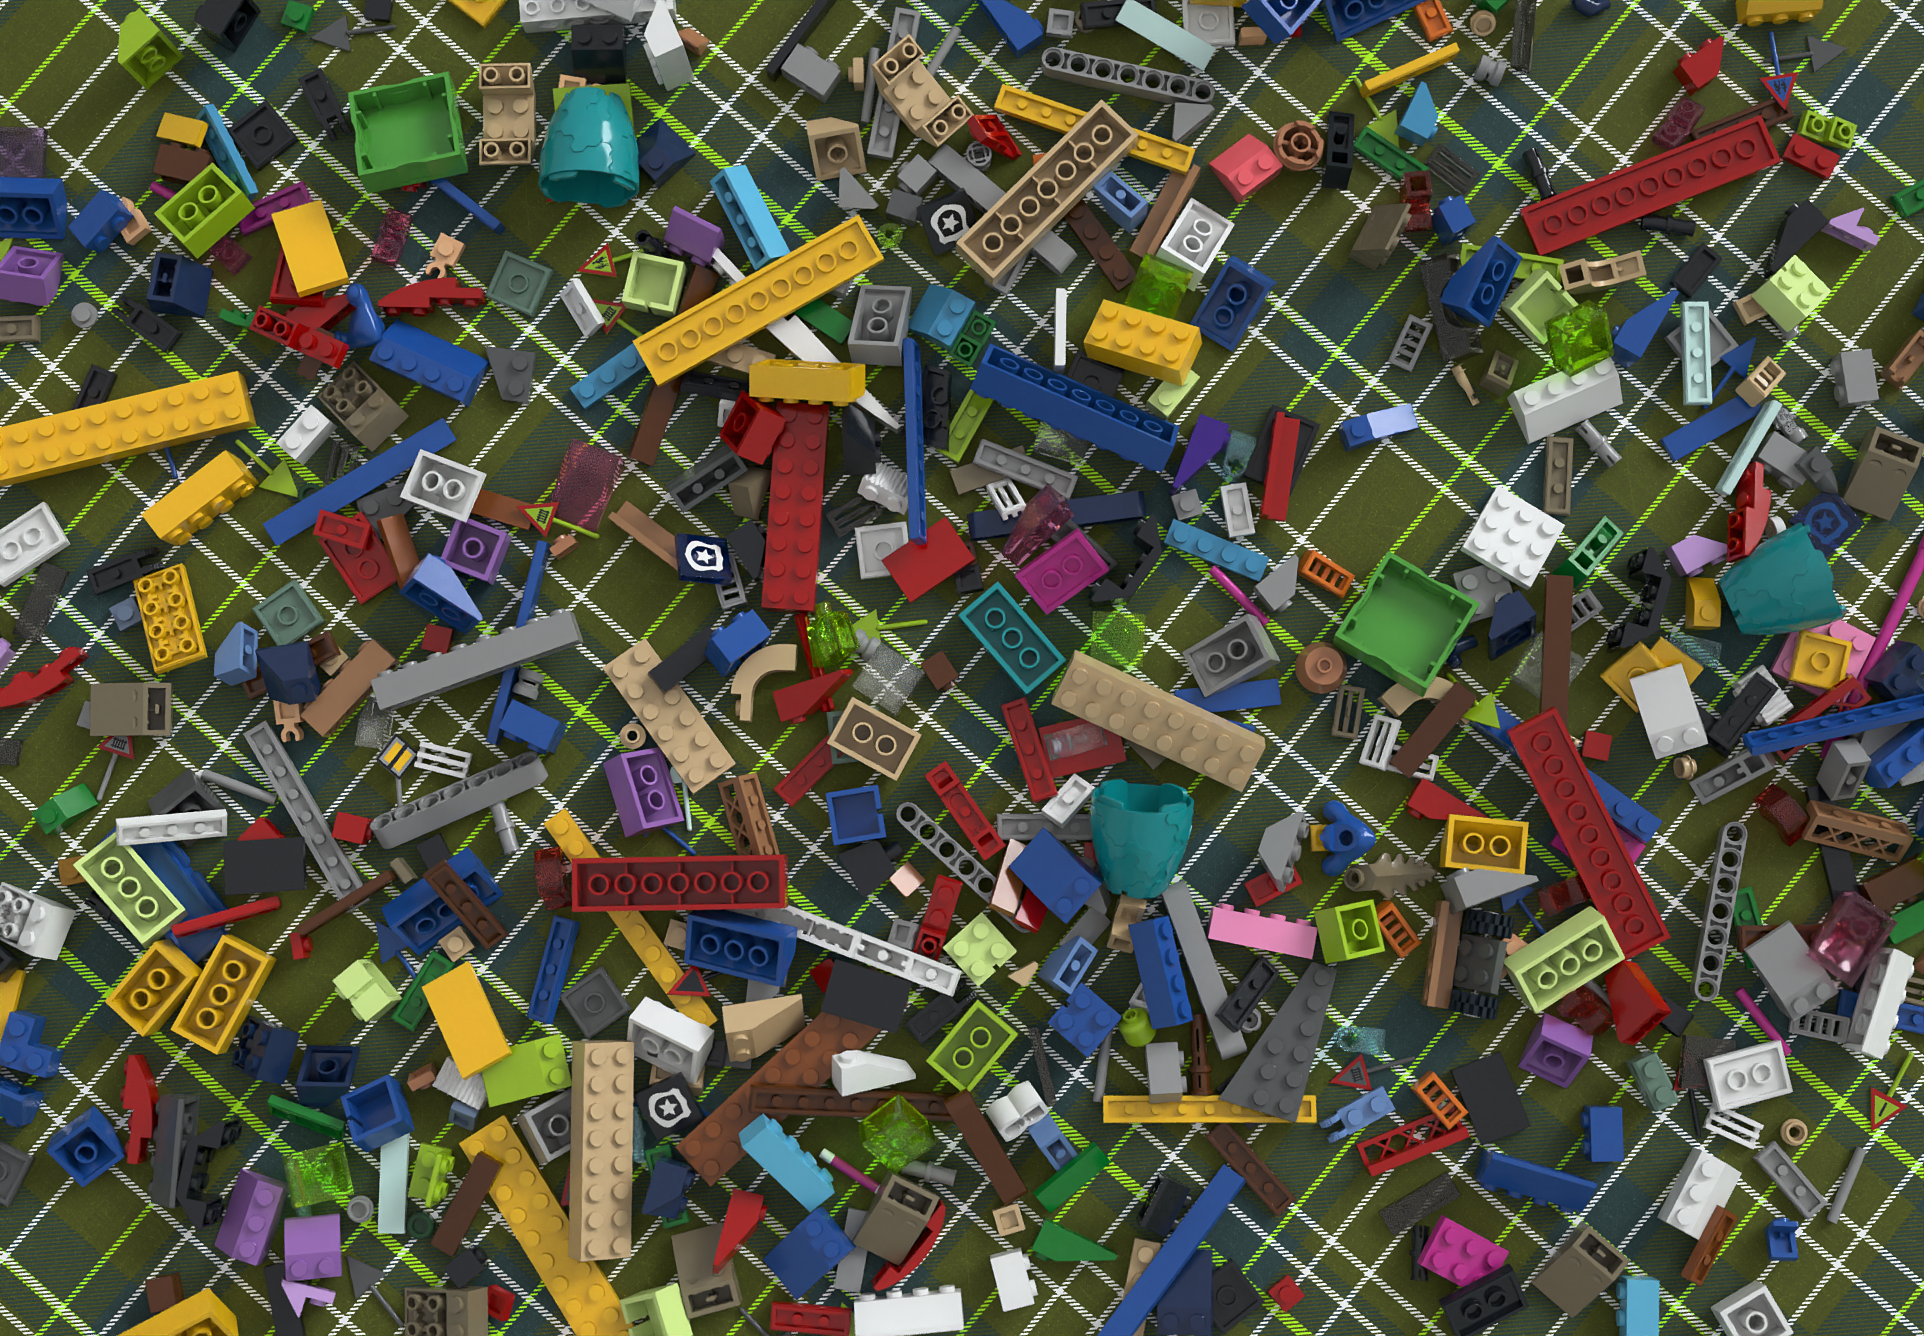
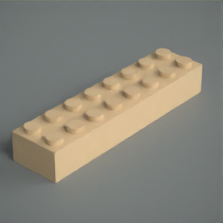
[956,99,1139,287]
[1051,650,1265,792]
[569,1039,634,1262]

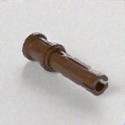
[1188,1014,1213,1095]

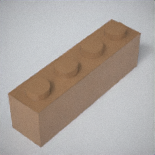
[300,639,401,738]

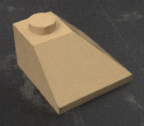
[806,117,867,181]

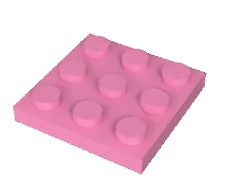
[1769,620,1876,708]

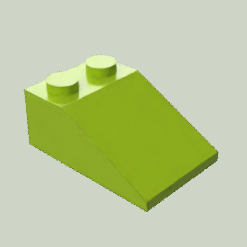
[481,1034,572,1107]

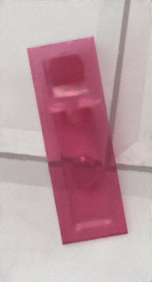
[1001,484,1075,566]

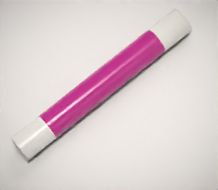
[819,1148,881,1194]

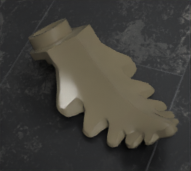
[1343,853,1438,899]

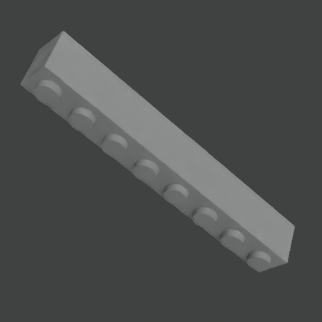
[370,608,584,712]

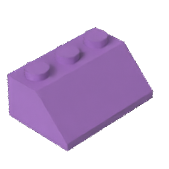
[603,747,684,838]
[214,1168,292,1266]

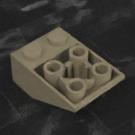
[1348,203,1412,270]
[317,361,409,452]
[1840,426,1924,522]
[90,683,173,736]
[852,1170,940,1266]
[1531,1221,1630,1318]
[671,1222,743,1319]
[405,1285,489,1336]

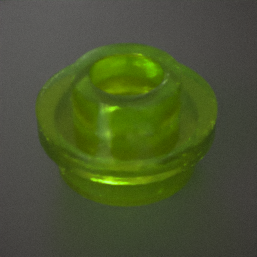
[877,223,903,249]

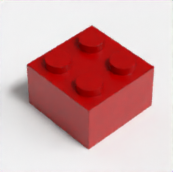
[719,390,786,465]

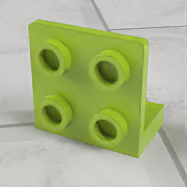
[408,1142,455,1208]

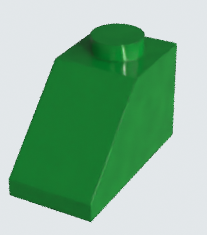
[31,783,100,835]

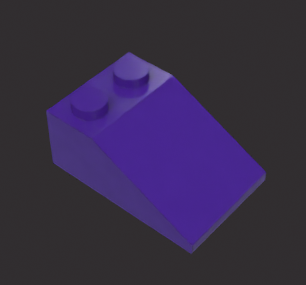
[1168,414,1231,496]

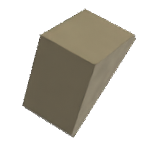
[1478,350,1519,397]
[728,466,772,521]

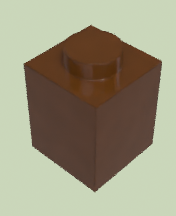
[920,650,959,693]
[145,1272,185,1313]

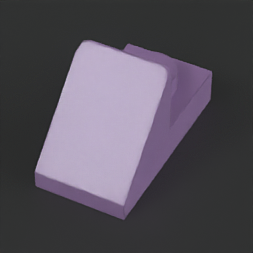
[1820,208,1880,252]
[281,1277,336,1318]

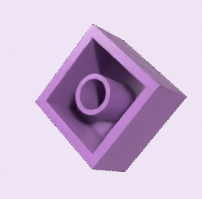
[441,518,512,585]

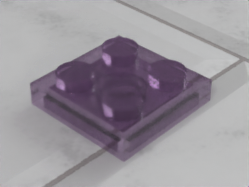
[0,127,48,178]

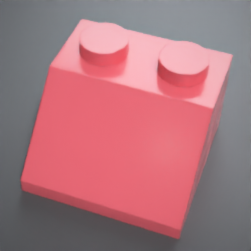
[1208,134,1283,204]

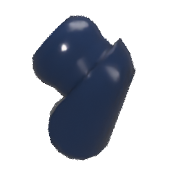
[1571,0,1611,17]
[1445,635,1478,669]

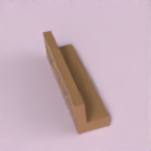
[1129,164,1201,264]
[608,500,709,584]
[718,772,780,855]
[1801,800,1914,863]
[1421,900,1463,1009]

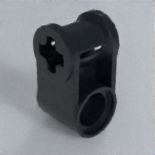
[1659,994,1694,1038]

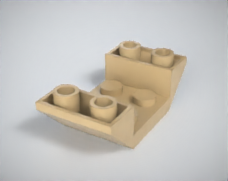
[871,34,974,147]
[479,63,536,165]

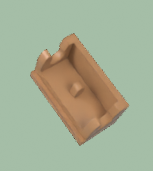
[1879,329,1924,390]

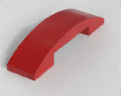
[924,760,1006,861]
[871,1198,946,1291]

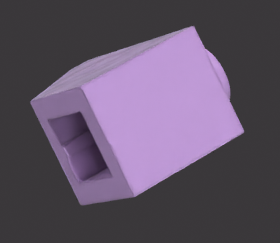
[1664,535,1727,578]

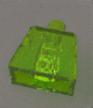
[807,602,860,668]

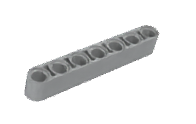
[1041,47,1215,105]
[928,143,1077,275]
[370,751,548,849]
[896,802,1030,933]
[1690,822,1747,1001]
[1161,880,1247,1061]

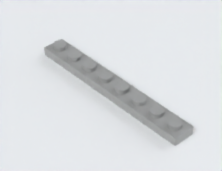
[243,720,372,913]

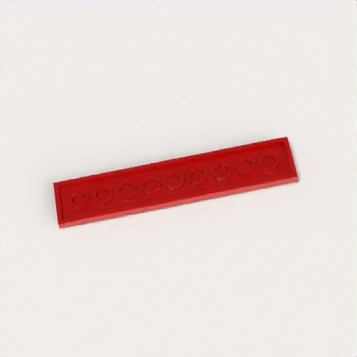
[1519,115,1781,256]
[1506,706,1671,960]

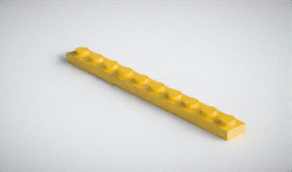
[544,808,719,1027]

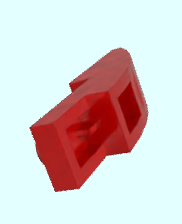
[377,278,486,317]
[249,305,350,369]
[1727,461,1771,563]
[0,646,89,710]
[913,874,963,962]
[121,1054,159,1164]

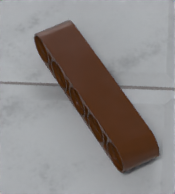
[943,1088,1029,1206]

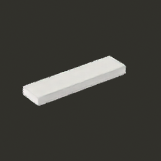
[116,809,227,846]

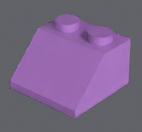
[664,206,726,269]
[0,246,64,306]
[1518,1013,1593,1089]
[284,1213,342,1281]

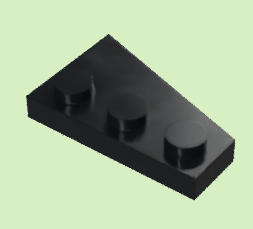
[900,365,952,452]

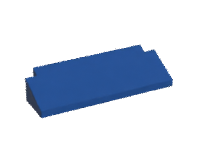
[95,816,229,965]

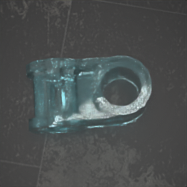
[1220,429,1257,482]
[1333,1025,1386,1056]

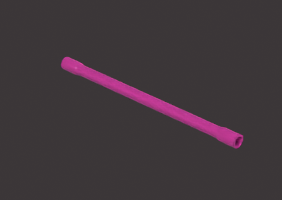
[1819,535,1924,760]

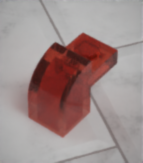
[1399,170,1433,233]
[1753,783,1809,847]
[534,846,572,911]
[1537,873,1590,917]
[1556,985,1614,1036]

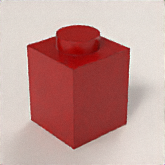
[331,812,374,845]

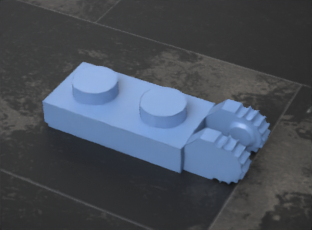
[1319,1085,1396,1143]

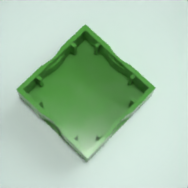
[348,71,468,194]
[1332,551,1480,697]

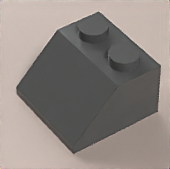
[148,768,230,847]

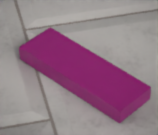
[238,181,313,237]

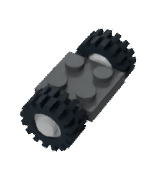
[1448,909,1515,1020]

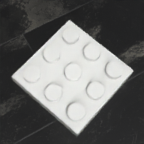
[1460,485,1565,590]

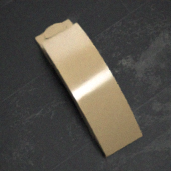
[1559,250,1647,294]
[731,644,798,722]
[1377,677,1470,726]

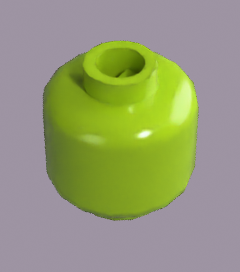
[1118,1007,1156,1047]

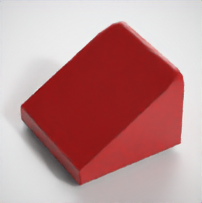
[809,957,834,993]

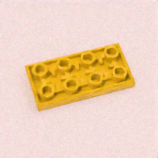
[271,200,350,298]
[133,563,208,675]
[422,961,512,1080]

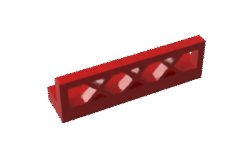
[1259,412,1300,522]
[1775,673,1872,762]
[1356,1106,1470,1177]

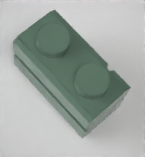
[1625,1050,1679,1112]

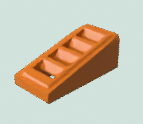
[1297,550,1355,598]
[1375,900,1422,959]
[1410,1071,1468,1130]

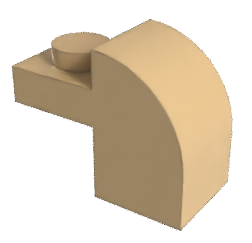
[1106,894,1147,954]

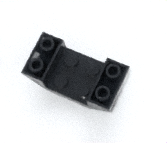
[1088,514,1162,608]
[1606,547,1672,653]
[176,1116,242,1229]

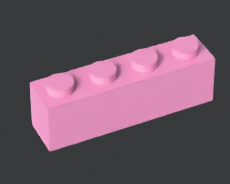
[1206,903,1318,959]

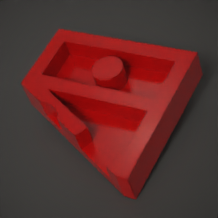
[966,114,1022,161]

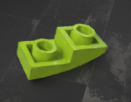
[1796,110,1857,150]

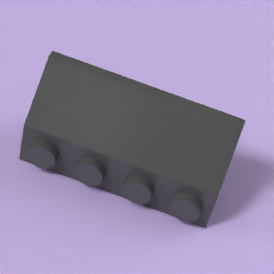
[148,1093,200,1208]

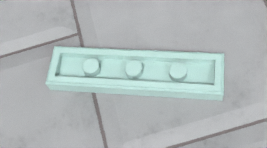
[1115,0,1216,71]
[1680,302,1712,405]
[1714,400,1783,496]
[378,1133,410,1234]

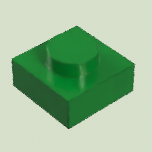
[281,0,315,34]

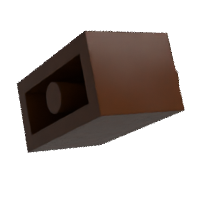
[153,142,217,186]

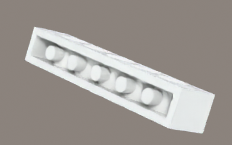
[519,0,677,33]

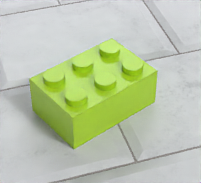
[154,162,255,259]
[926,998,1018,1092]

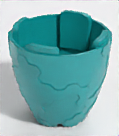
[538,87,639,208]
[1719,523,1847,635]
[1090,779,1194,899]

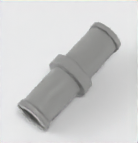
[1575,419,1622,469]
[489,800,521,855]
[902,1157,957,1187]

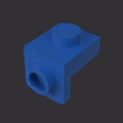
[1764,1218,1799,1261]

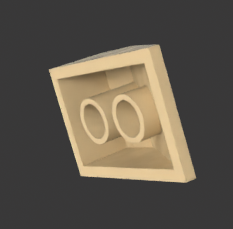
[722,994,805,1062]

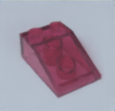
[550,438,625,533]
[1807,890,1898,987]

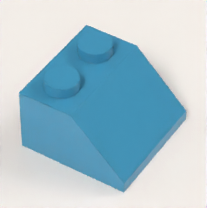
[908,284,975,352]

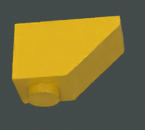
[1685,577,1721,630]

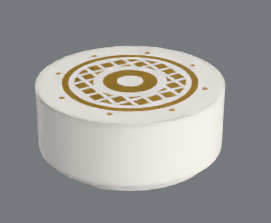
[1765,516,1786,539]

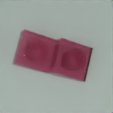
[1652,96,1706,151]
[371,207,413,267]
[207,233,253,275]

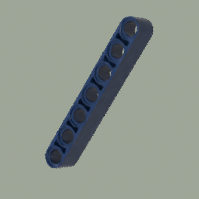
[967,491,1147,541]

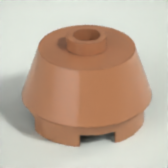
[1273,120,1324,172]
[1295,642,1347,694]

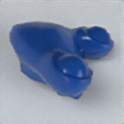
[332,283,385,351]
[1319,800,1377,877]

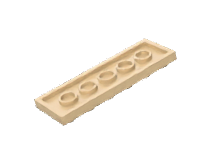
[602,638,736,795]

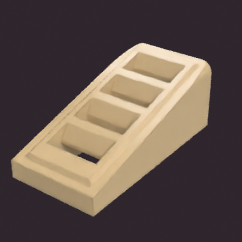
[1735,356,1786,407]

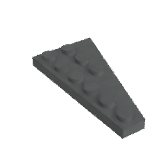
[1218,962,1338,1123]

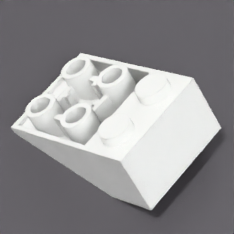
[0,882,76,960]

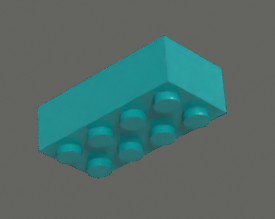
[958,582,1066,697]

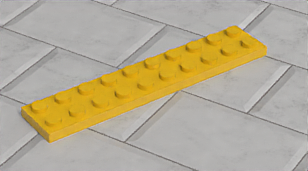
[633,214,884,387]
[459,1114,636,1336]

